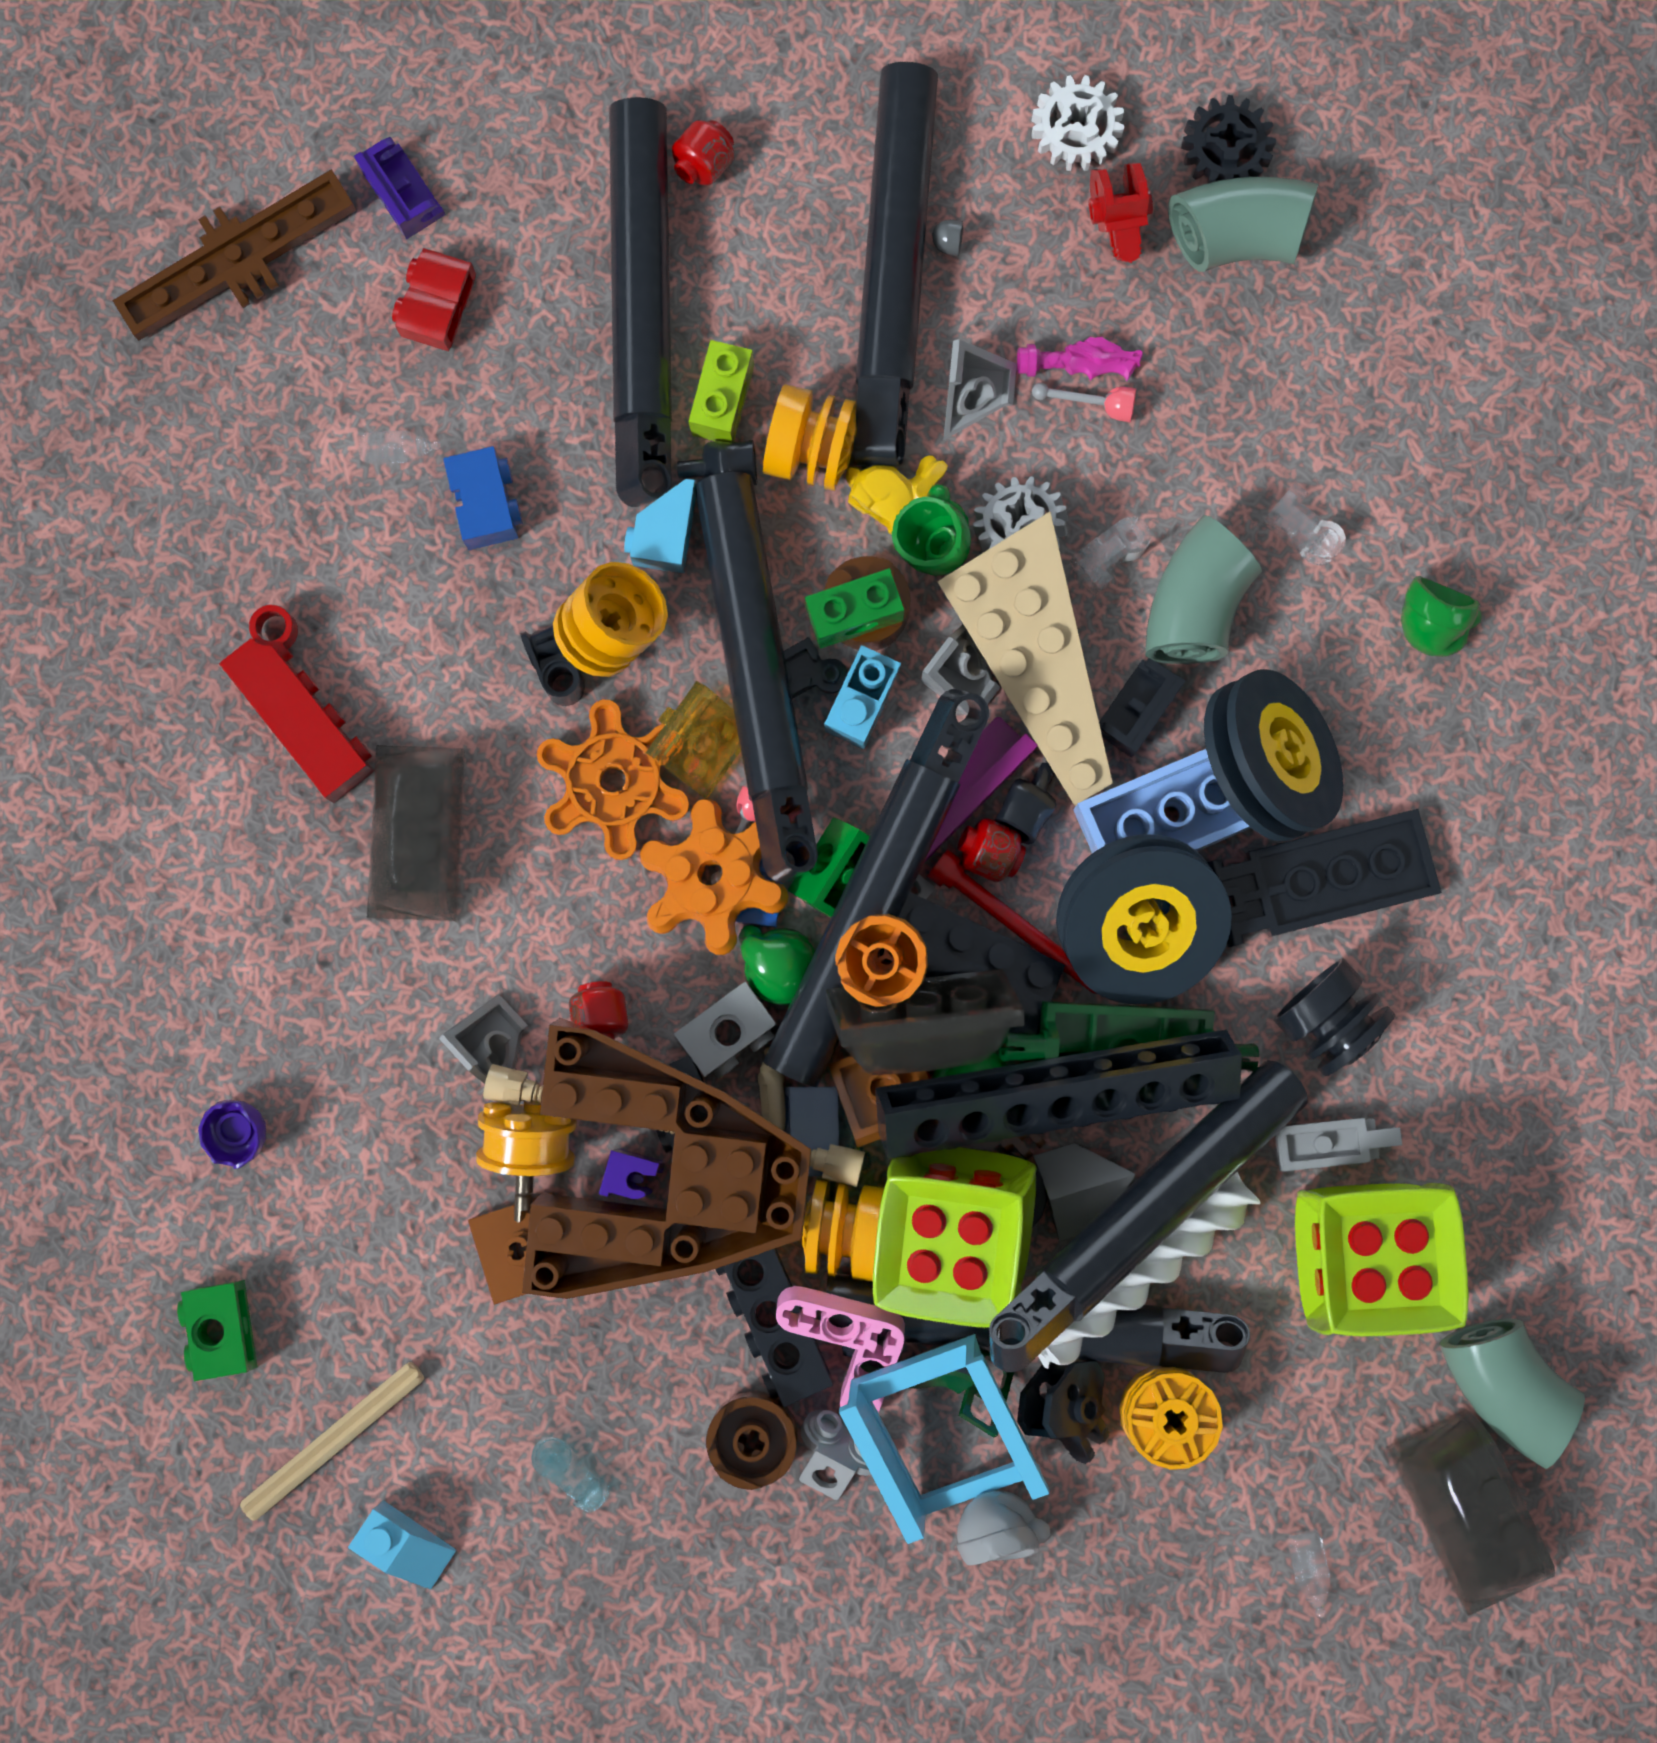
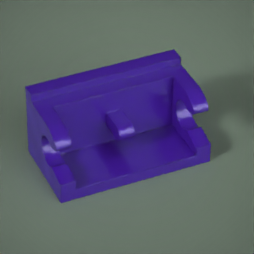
[354,137,446,239]
[599,1149,666,1199]

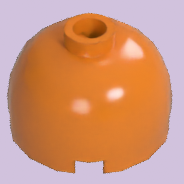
[835,914,928,1007]

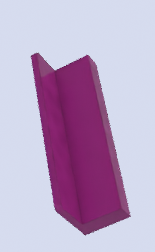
[924,717,1038,863]

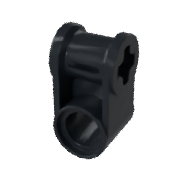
[520,626,585,706]

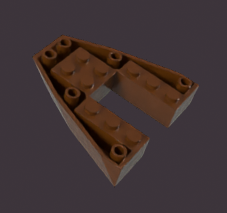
[522,1018,811,1299]

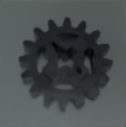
[1181,95,1276,183]

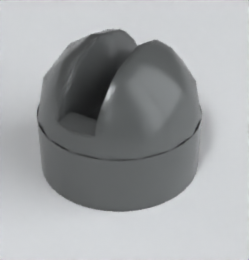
[932,219,964,256]

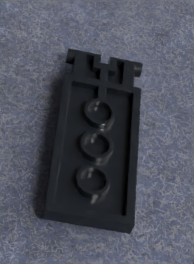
[1207,809,1442,948]

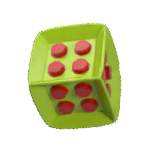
[873,1147,1037,1327]
[1295,1183,1469,1337]

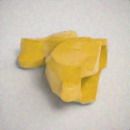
[846,455,948,535]

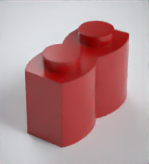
[392,248,476,352]

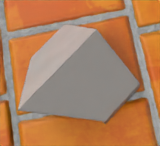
[943,339,1017,441]
[921,624,1000,716]
[439,994,528,1084]
[1033,1143,1136,1241]

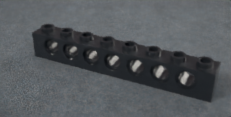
[875,1029,1242,1159]
[656,1055,834,1407]

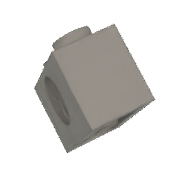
[674,982,778,1079]

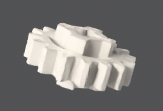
[1031,75,1124,171]

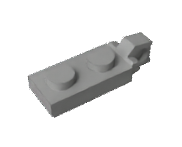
[1275,1118,1402,1172]

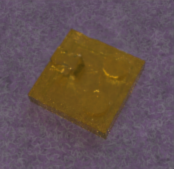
[645,681,741,799]

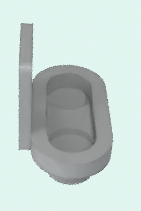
[799,1410,871,1500]

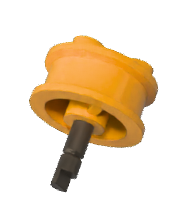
[476,1100,577,1222]

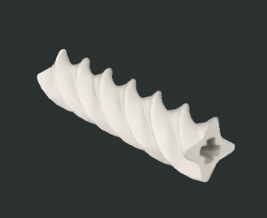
[1038,1172,1260,1369]

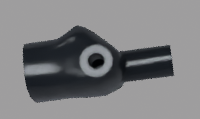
[677,440,758,485]
[994,763,1057,845]

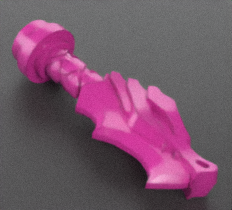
[1017,337,1143,381]

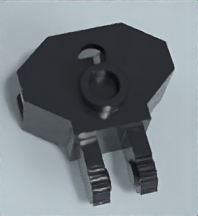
[1017,1361,1110,1464]

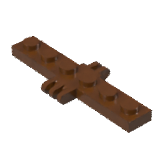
[112,169,357,341]

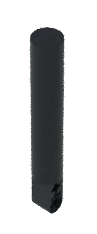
[853,62,938,466]
[609,97,672,507]
[695,472,818,883]
[763,689,989,1087]
[989,1060,1308,1372]
[826,1274,1250,1373]

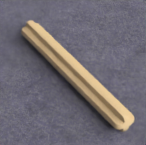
[240,1362,424,1521]

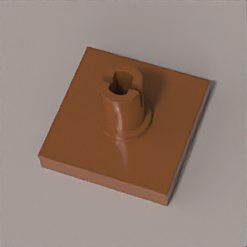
[828,1034,928,1147]
[468,1192,555,1305]

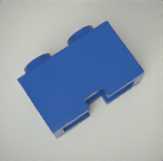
[443,446,523,550]

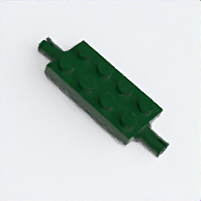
[999,1001,1259,1072]

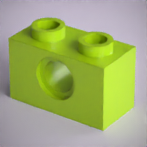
[688,340,755,442]

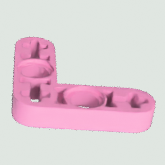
[776,1286,905,1413]

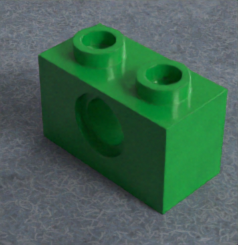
[805,568,904,649]
[787,817,869,918]
[177,1280,258,1382]

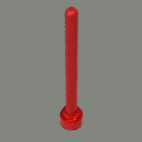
[926,849,1097,994]

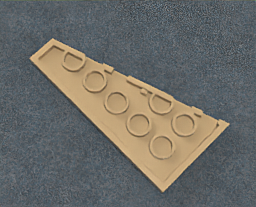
[937,511,1113,806]

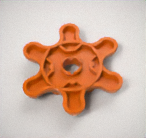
[536,699,689,860]
[640,799,789,955]

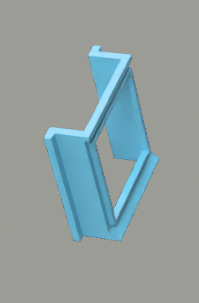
[839,1334,1049,1544]

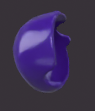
[198,1100,267,1169]

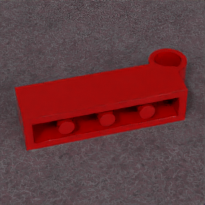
[219,605,374,803]

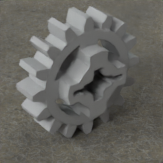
[973,477,1069,551]

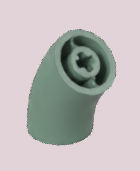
[1168,177,1319,272]
[1145,515,1262,664]
[1439,1318,1585,1469]

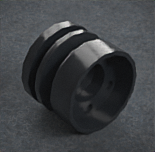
[1273,958,1396,1076]

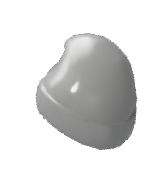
[956,1490,1050,1565]

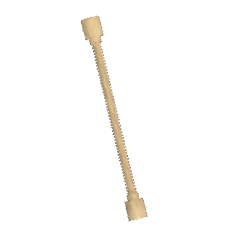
[483,1064,865,1187]

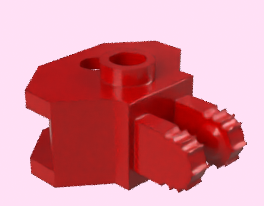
[1088,163,1153,264]

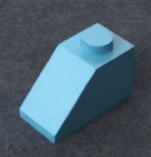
[624,479,696,573]
[348,1500,457,1589]

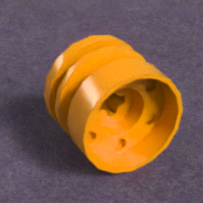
[763,384,857,491]
[553,562,668,677]
[802,1179,885,1281]
[1119,1366,1223,1470]

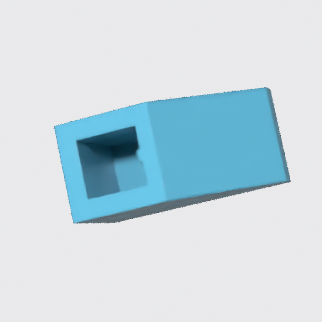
[824,645,901,749]

